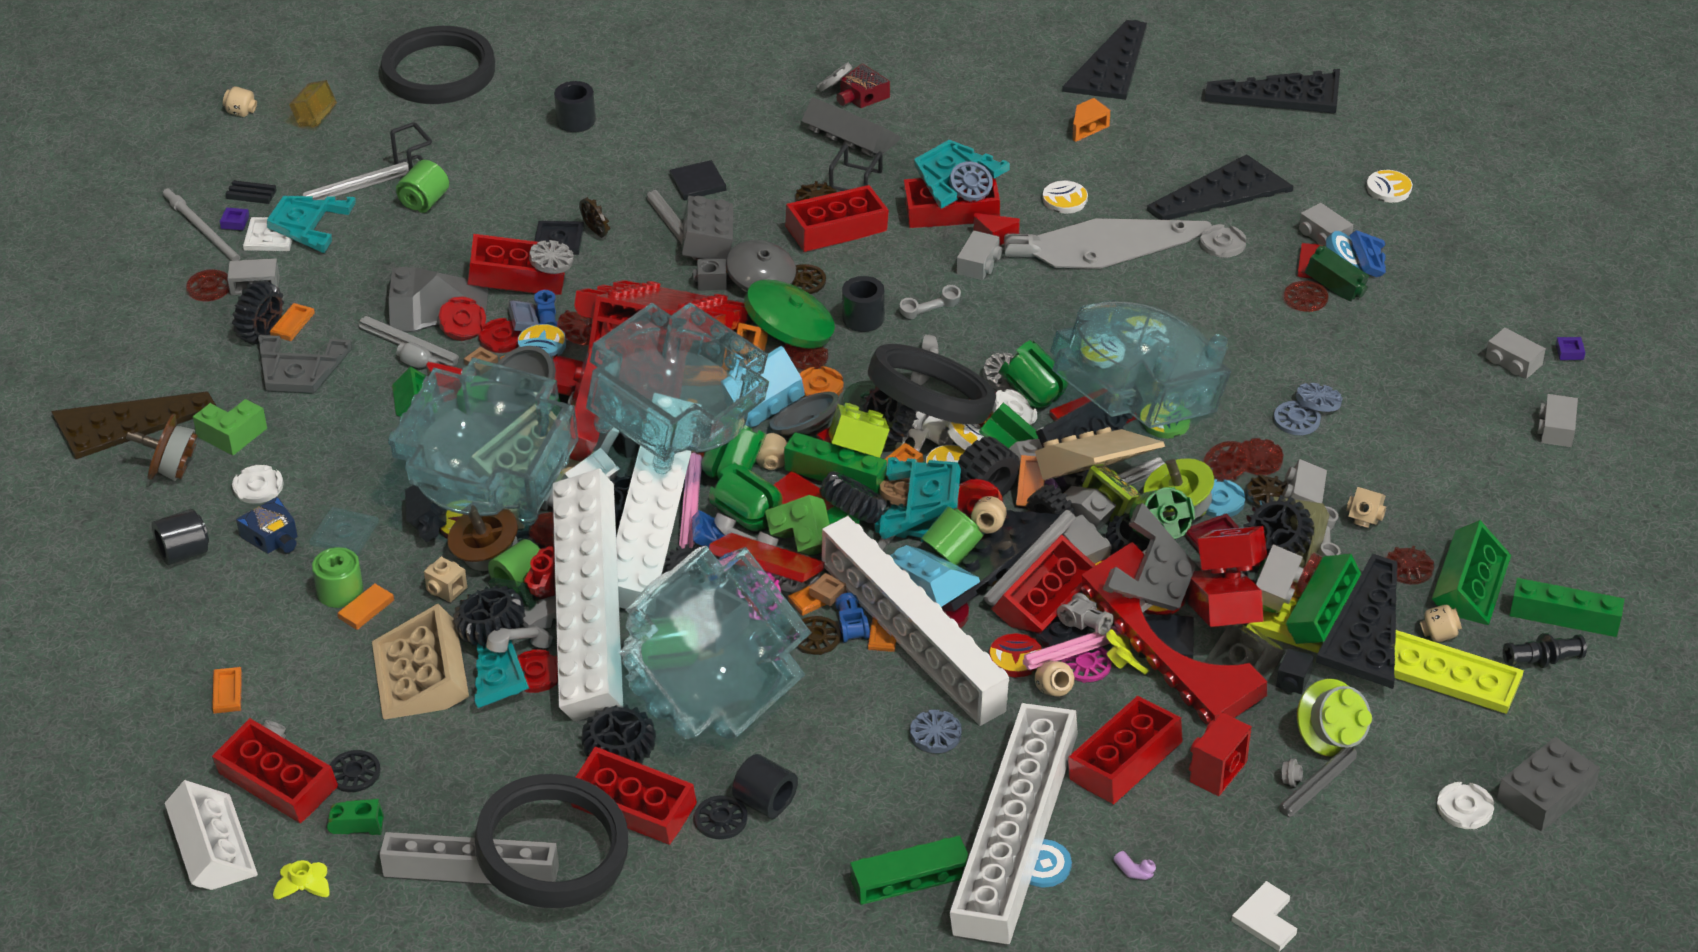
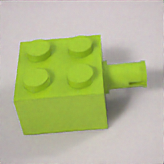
[829,403,890,458]

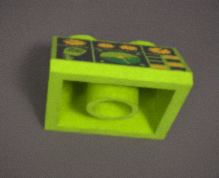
[1082,464,1140,522]

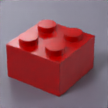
[1198,526,1267,574]
[1189,712,1252,797]

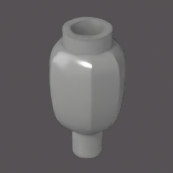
[396,342,439,369]

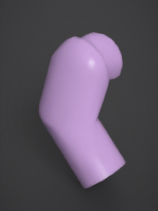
[1114,851,1156,880]

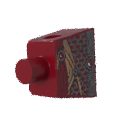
[836,64,890,108]

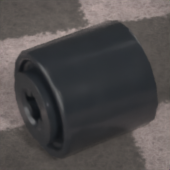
[554,81,596,132]
[842,276,885,332]
[151,509,209,565]
[732,754,798,819]

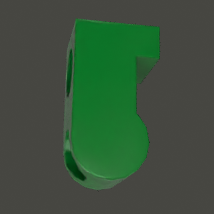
[327,799,384,835]

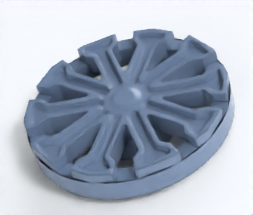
[949,162,993,201]
[1296,383,1343,412]
[1274,401,1321,435]
[910,710,962,753]

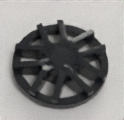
[330,750,381,793]

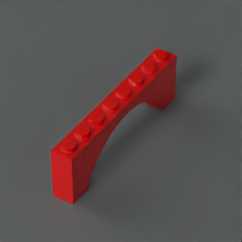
[1081,542,1267,724]

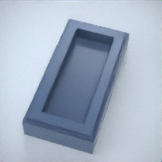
[508,301,539,331]

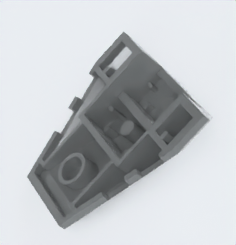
[389,267,488,333]

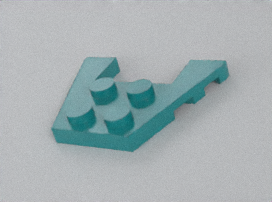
[914,140,1010,209]
[267,196,356,253]
[879,457,961,539]

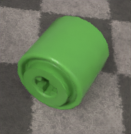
[396,160,449,213]
[921,507,983,566]
[488,539,540,597]
[312,547,364,608]

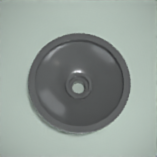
[726,240,796,291]
[488,346,556,414]
[770,392,840,436]

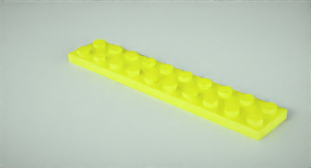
[1248,597,1524,714]

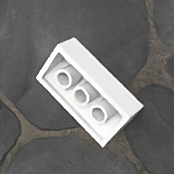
[165,780,258,890]

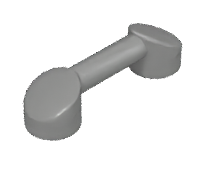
[899,285,961,319]
[911,334,939,385]
[1316,506,1341,560]
[714,513,779,546]
[486,625,553,652]

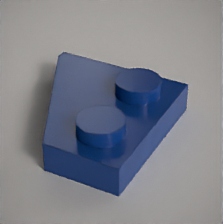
[1349,230,1386,277]
[692,510,725,551]

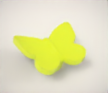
[1106,629,1149,675]
[273,860,330,899]

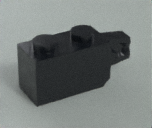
[405,475,447,543]

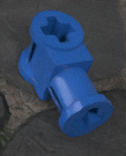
[534,290,560,328]
[835,593,870,643]

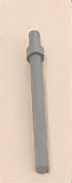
[163,188,240,261]

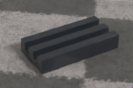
[225,180,277,204]

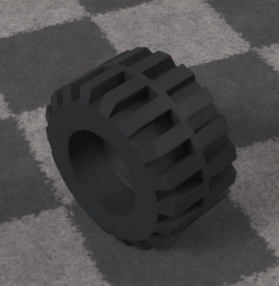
[958,436,1020,497]

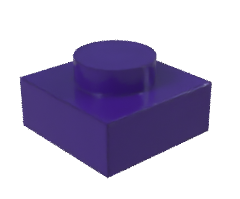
[220,208,250,230]
[1556,337,1586,360]

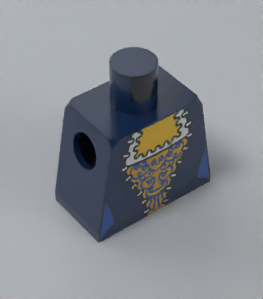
[236,497,298,554]

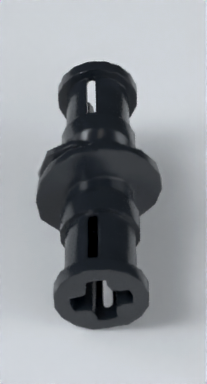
[1502,633,1587,668]

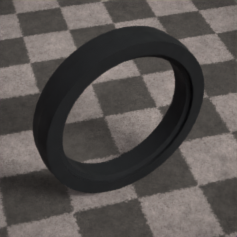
[381,26,495,104]
[868,344,996,424]
[475,774,628,908]

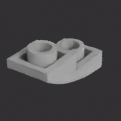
[523,595,557,628]

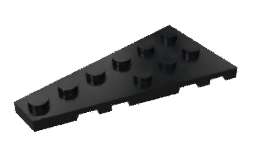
[1062,20,1147,100]
[1205,69,1340,113]
[1147,154,1294,220]
[1035,378,1145,493]
[941,510,1061,612]
[1316,553,1397,689]

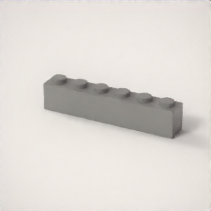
[380,832,559,884]

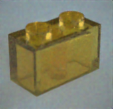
[289,80,337,127]

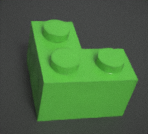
[193,399,267,456]
[765,495,830,555]

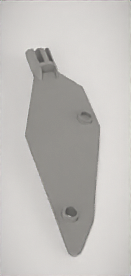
[1004,218,1212,269]

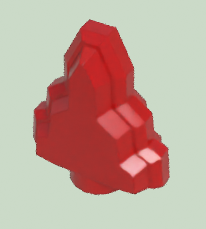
[524,546,556,599]

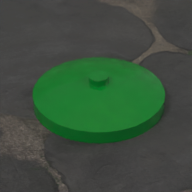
[744,279,835,348]

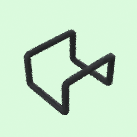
[390,122,432,171]
[829,144,883,191]

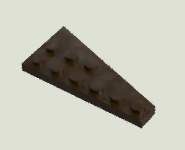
[51,391,216,459]

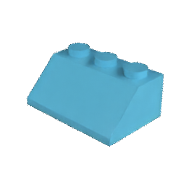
[721,346,805,428]
[890,545,980,607]

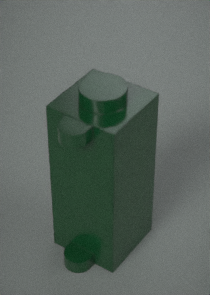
[1305,245,1369,302]

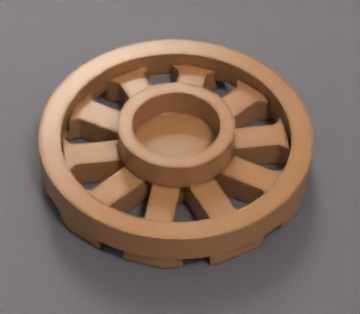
[879,478,910,506]

